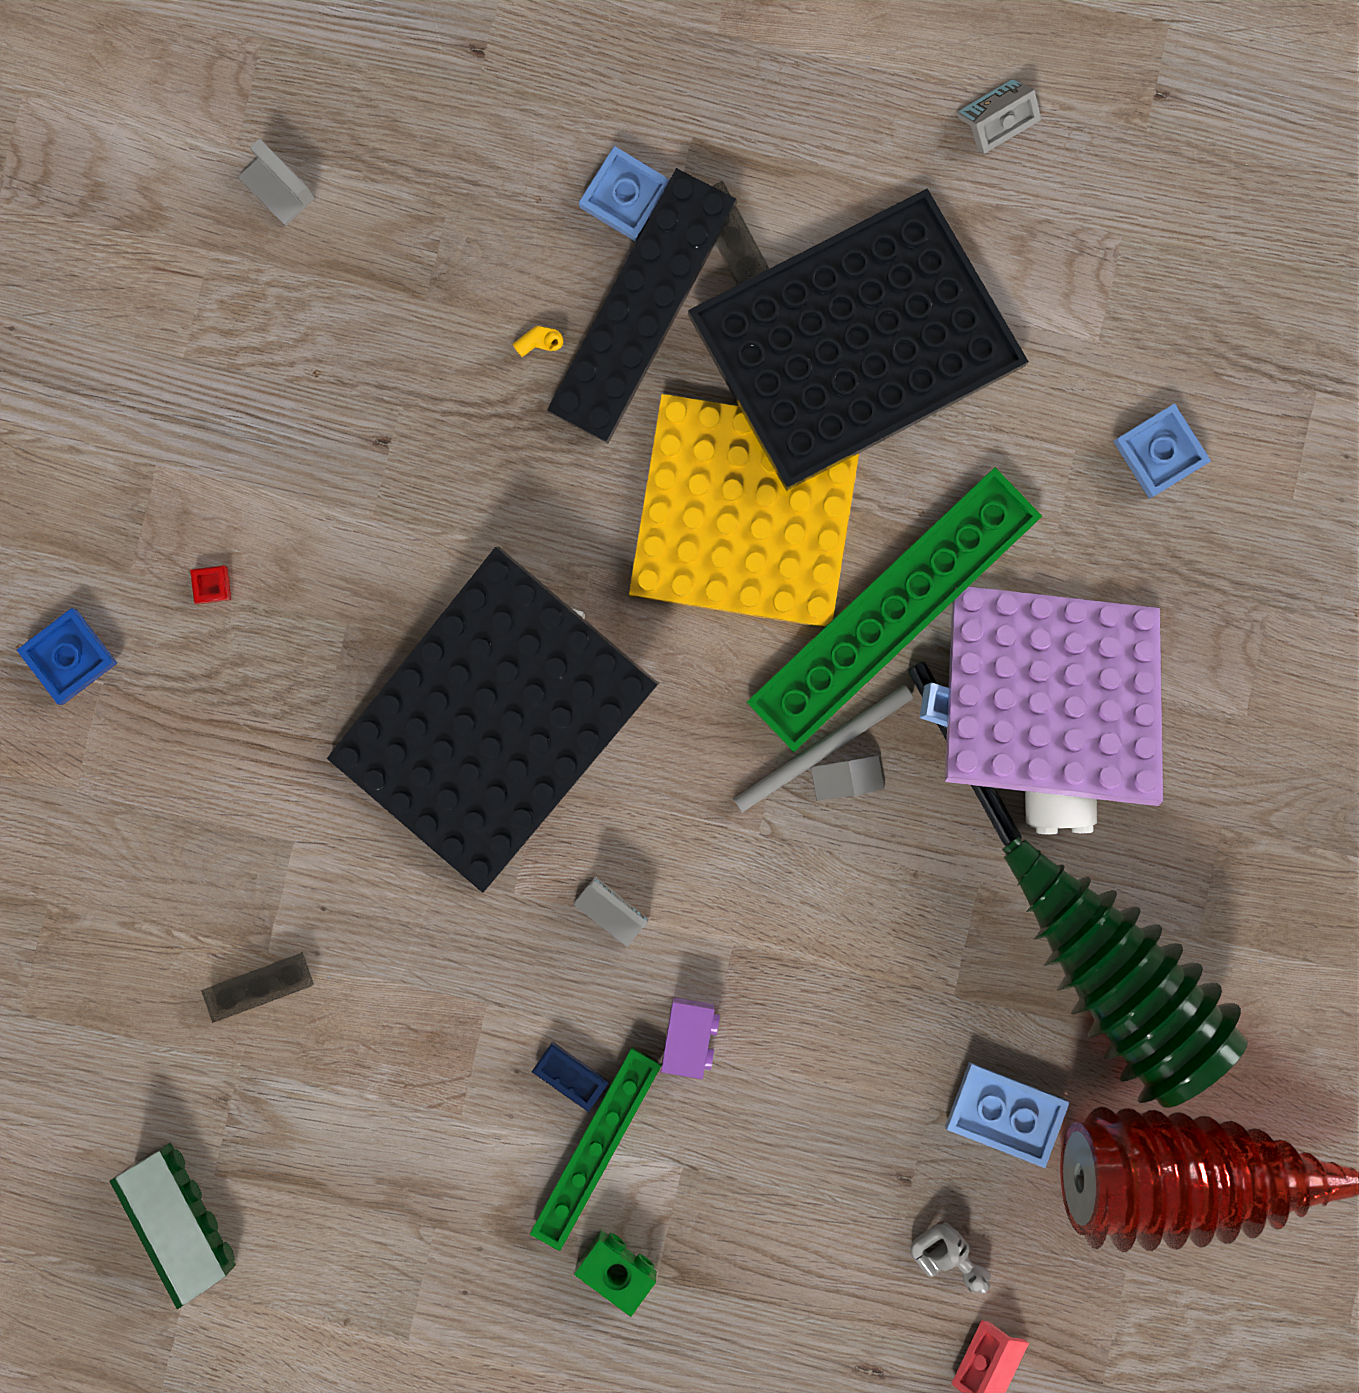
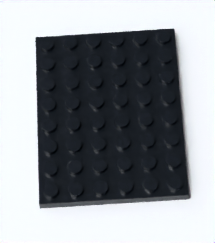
[688,188,1029,491]
[326,546,660,893]

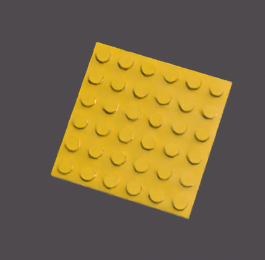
[629,394,859,628]

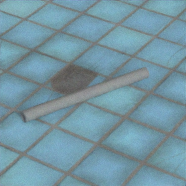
[733,685,914,813]

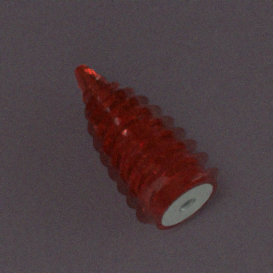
[1060,1107,1359,1252]

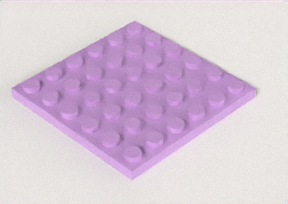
[945,587,1163,806]

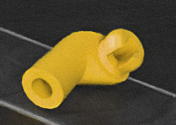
[512,326,563,358]

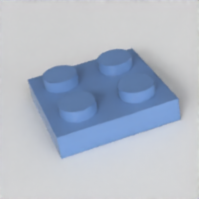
[579,146,670,242]
[1113,403,1211,499]

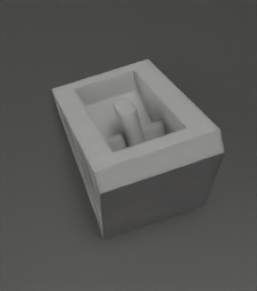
[811,755,884,801]

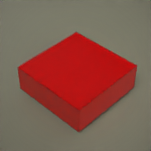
[190,565,231,605]

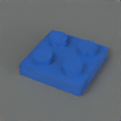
[17,608,117,705]

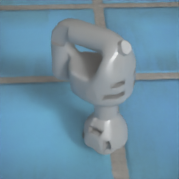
[910,1222,991,1294]

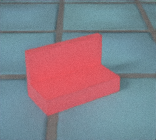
[951,1320,1029,1393]

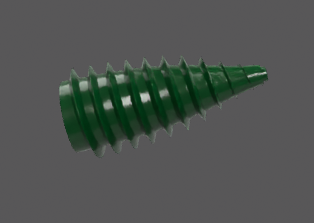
[1002,836,1248,1108]

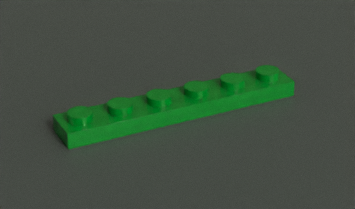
[529,1046,662,1251]

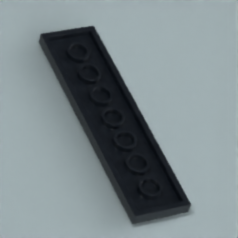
[547,168,737,444]

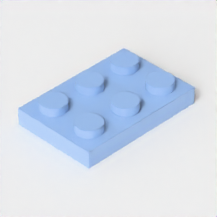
[945,1062,1070,1168]

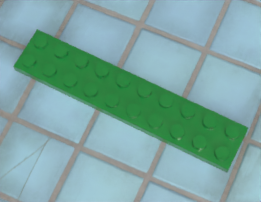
[746,467,1043,752]

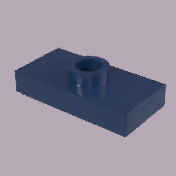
[532,1041,609,1112]

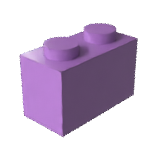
[661,997,720,1079]

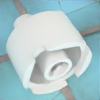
[1025,791,1097,834]

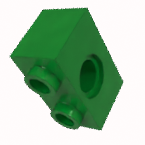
[574,1230,657,1317]

